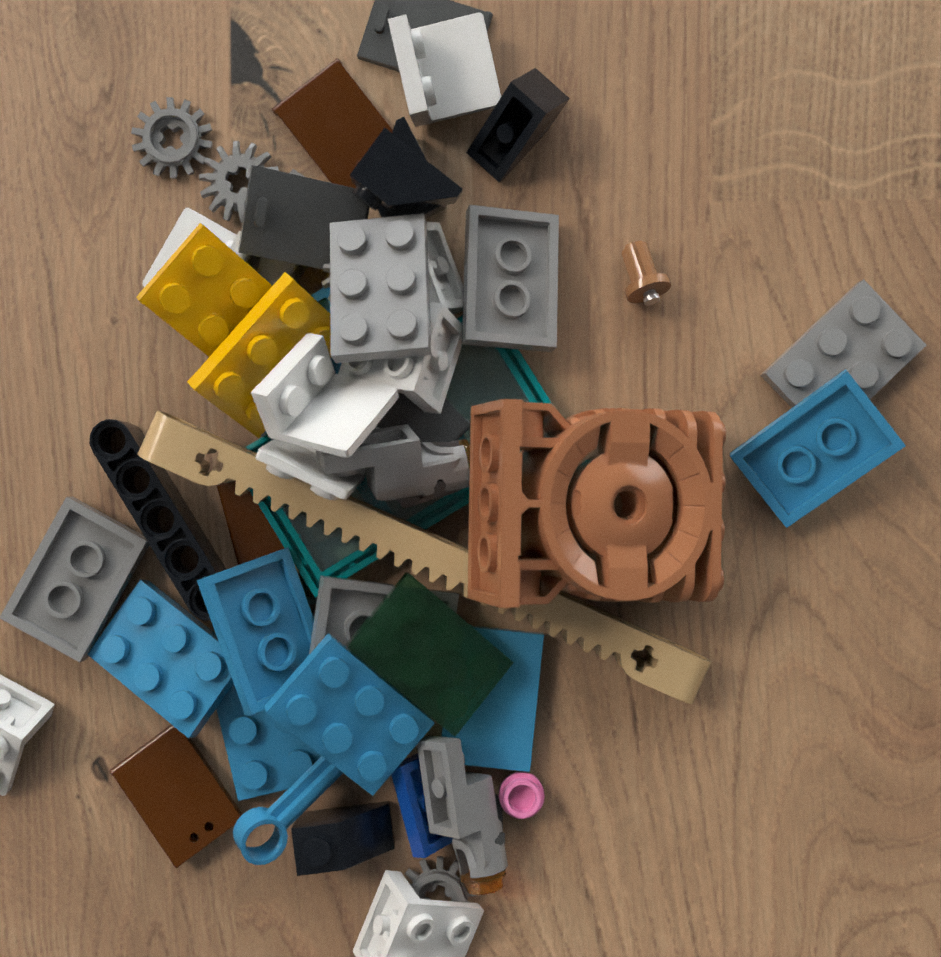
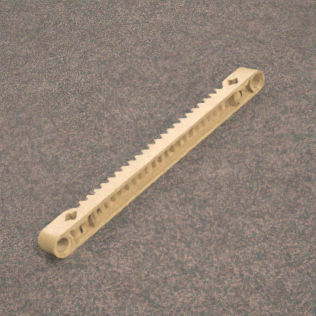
[137,410,712,704]

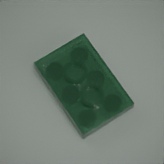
[345,572,514,737]

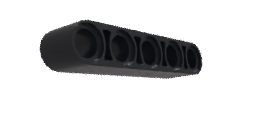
[89,419,226,621]

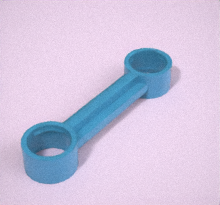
[233,756,343,865]

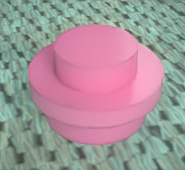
[499,771,545,819]

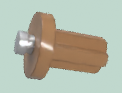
[622,240,671,306]

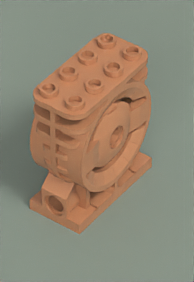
[467,399,726,608]

